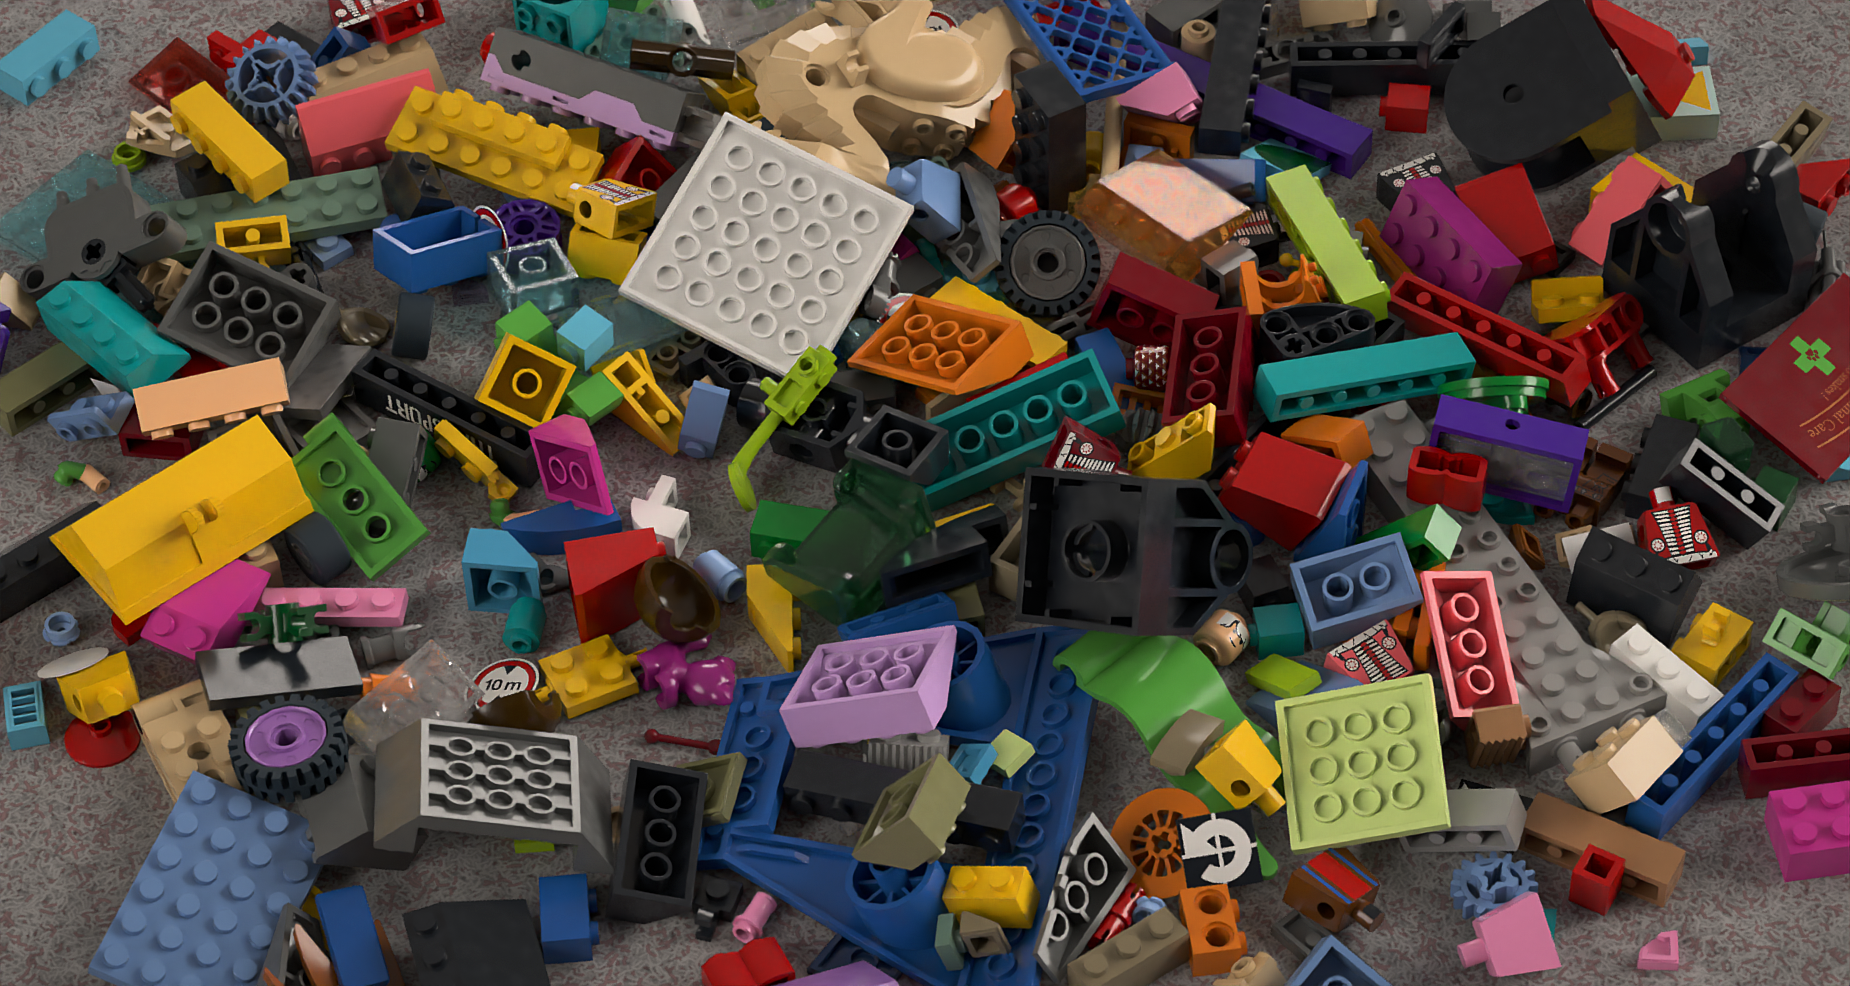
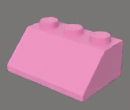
[1116,61,1204,126]

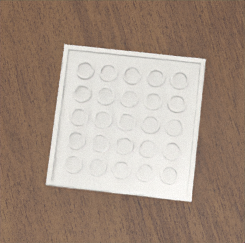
[618,112,914,378]

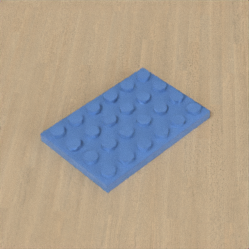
[88,770,324,986]

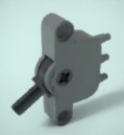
[20,164,187,313]

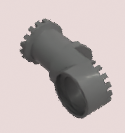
[859,251,901,320]

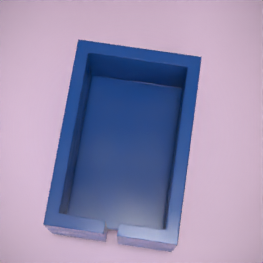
[373,205,503,294]

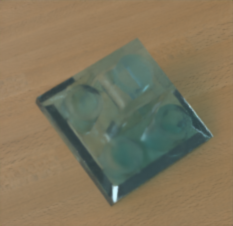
[600,7,684,81]

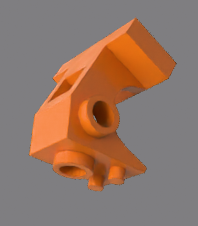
[1239,254,1328,339]

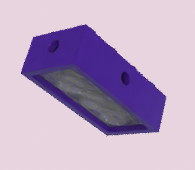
[1429,394,1589,513]

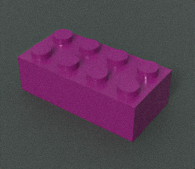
[1379,176,1523,315]

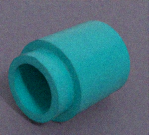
[502,597,547,654]

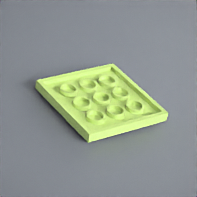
[1275,673,1451,855]

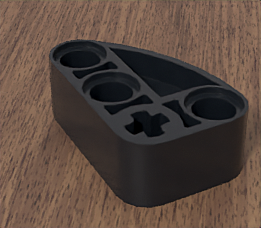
[1259,303,1375,363]

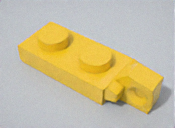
[434,419,518,502]

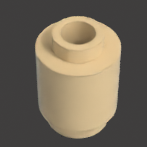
[1181,20,1216,62]

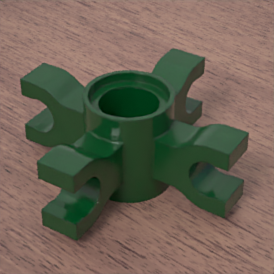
[237,602,329,644]

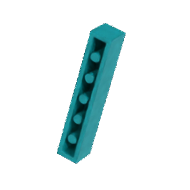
[1252,332,1476,422]

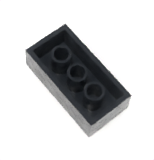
[1012,60,1086,213]

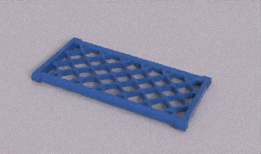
[1003,0,1175,104]

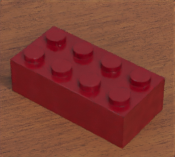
[1161,306,1258,448]

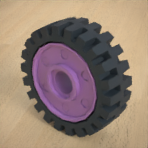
[228,694,349,803]

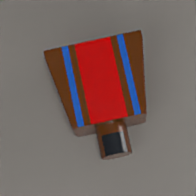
[1282,847,1385,933]

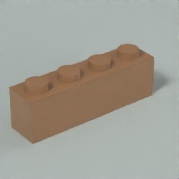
[1518,792,1686,908]

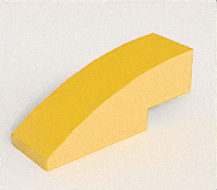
[698,69,764,124]

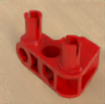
[1544,292,1653,399]

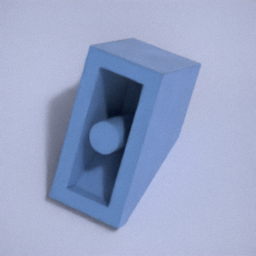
[677,380,730,459]

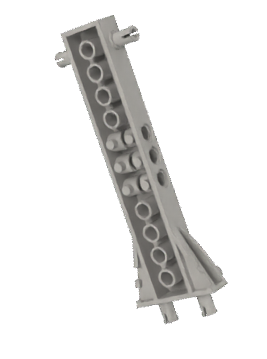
[1349,399,1667,777]

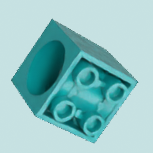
[513,0,611,53]

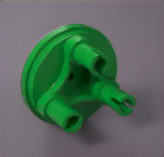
[1437,376,1550,415]

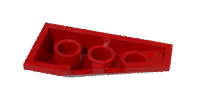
[1585,0,1695,120]

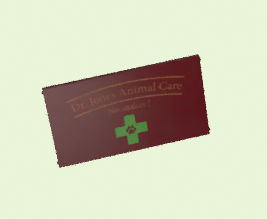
[1718,273,1850,484]

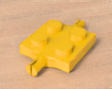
[534,634,648,719]

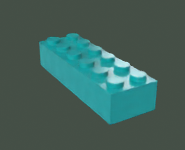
[905,348,1127,516]

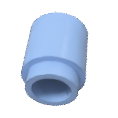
[693,550,747,603]

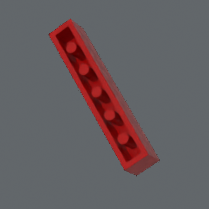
[1387,271,1591,407]

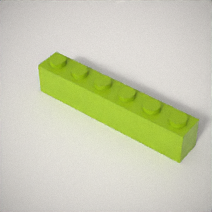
[1265,165,1391,322]

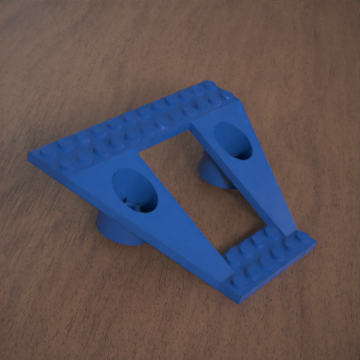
[696,621,1099,986]

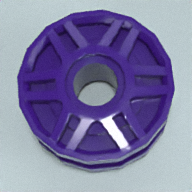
[494,199,563,274]

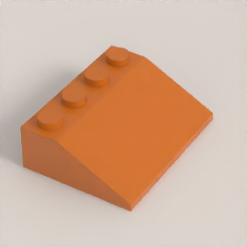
[847,294,1034,396]

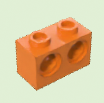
[1179,884,1248,977]

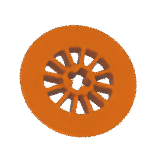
[1110,788,1211,899]

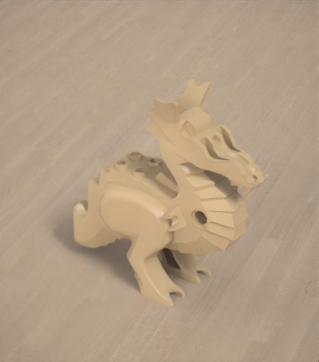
[751,0,1040,197]

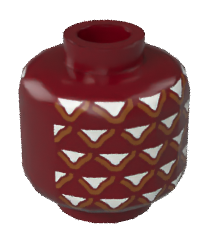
[1126,345,1171,392]

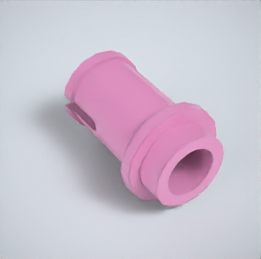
[732,892,777,943]

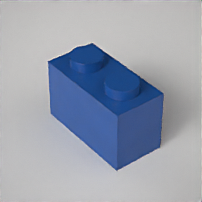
[539,873,600,965]

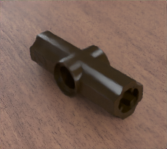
[629,38,735,81]

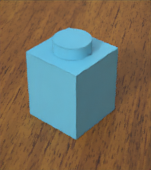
[556,304,614,372]

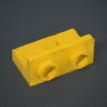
[1530,275,1606,324]

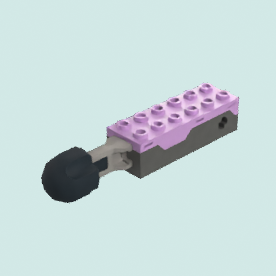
[480,26,789,152]

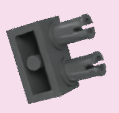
[1190,235,1259,309]

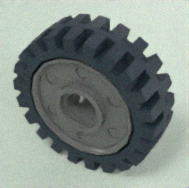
[995,210,1101,318]

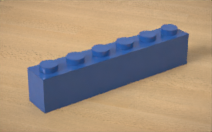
[1625,652,1799,840]

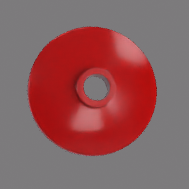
[64,710,141,768]

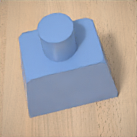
[886,159,961,244]

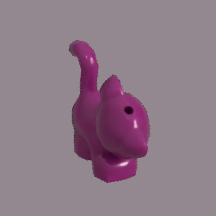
[637,633,736,710]

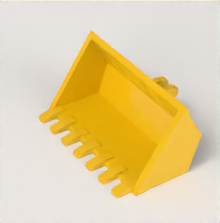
[49,415,314,625]

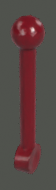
[644,729,721,755]

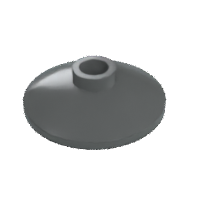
[1369,0,1433,41]

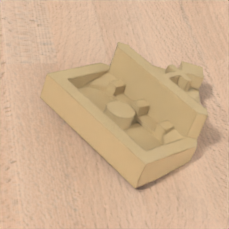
[126,105,196,158]

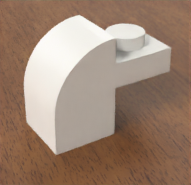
[631,475,691,559]

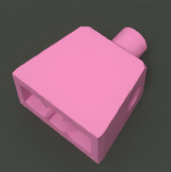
[1457,891,1562,977]

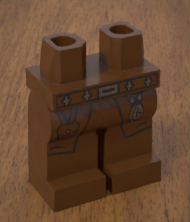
[1533,437,1633,530]

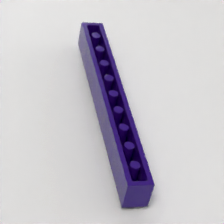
[1054,8,1373,179]

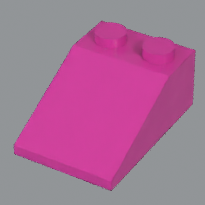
[528,414,614,516]
[140,559,271,665]

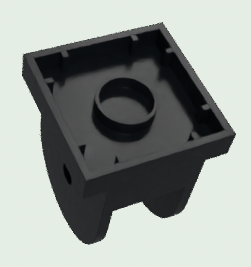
[1444,0,1662,193]

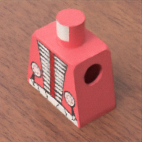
[1323,619,1414,685]

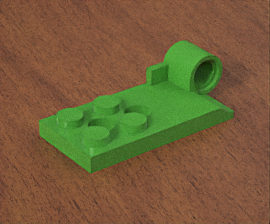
[292,412,431,582]

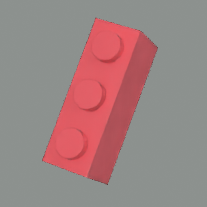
[1568,155,1672,269]

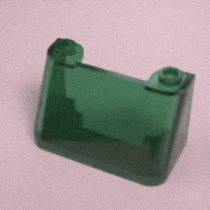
[761,458,936,627]

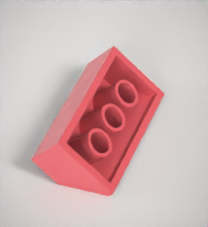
[295,68,436,177]
[1420,571,1519,732]

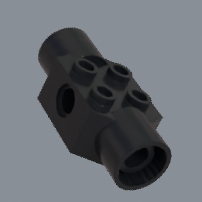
[736,377,885,474]

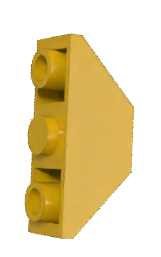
[1127,403,1216,479]

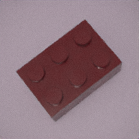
[1087,251,1220,348]

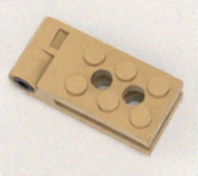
[130,678,266,804]

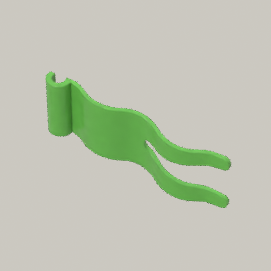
[1053,630,1286,880]

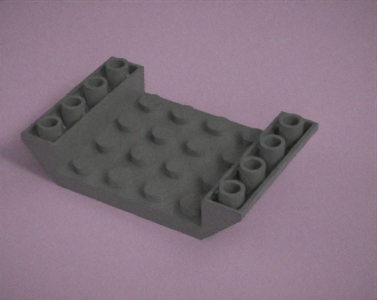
[373,718,614,875]

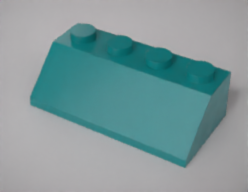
[36,281,192,398]

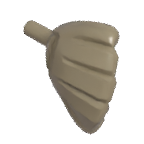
[337,307,391,347]
[1575,601,1647,654]

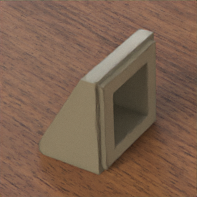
[959,911,1011,958]

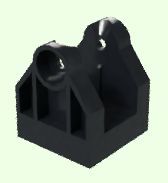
[1602,140,1817,370]
[1015,467,1253,636]

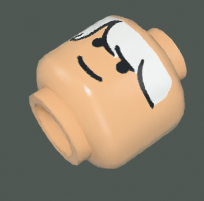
[1193,609,1250,666]

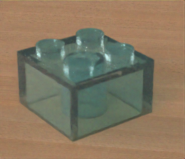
[487,237,580,317]

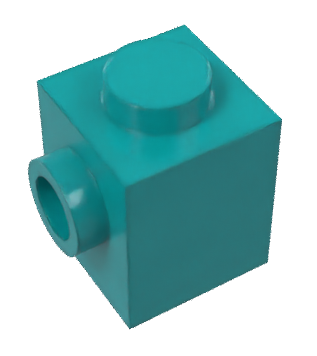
[1247,603,1305,660]

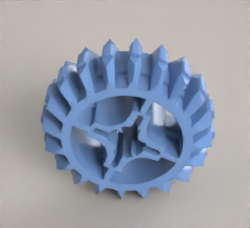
[224,36,319,129]

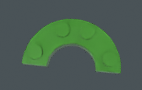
[494,300,624,427]

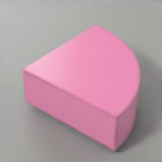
[1637,930,1679,971]

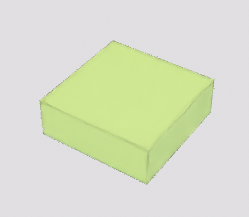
[990,729,1035,779]

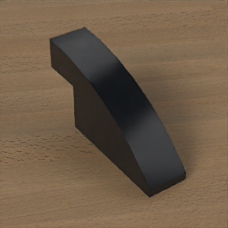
[878,505,1009,608]

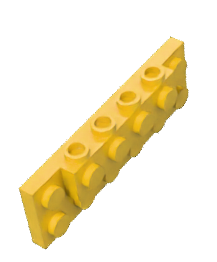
[385,85,605,218]

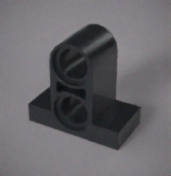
[678,341,756,408]

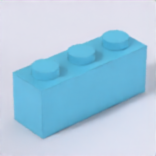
[0,9,100,106]

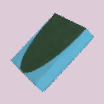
[1239,138,1332,179]

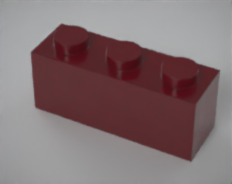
[1736,728,1850,799]

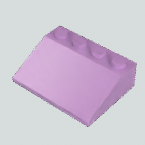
[779,625,957,749]

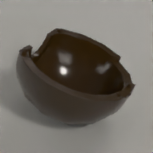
[633,554,721,643]
[467,690,562,733]

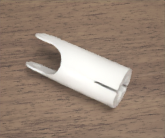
[663,0,711,60]

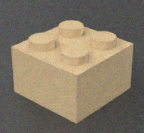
[1564,715,1684,815]

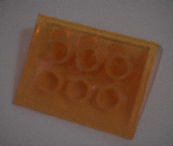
[1073,149,1253,282]

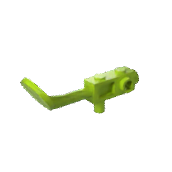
[728,345,838,512]

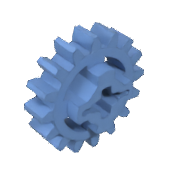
[1450,851,1538,920]

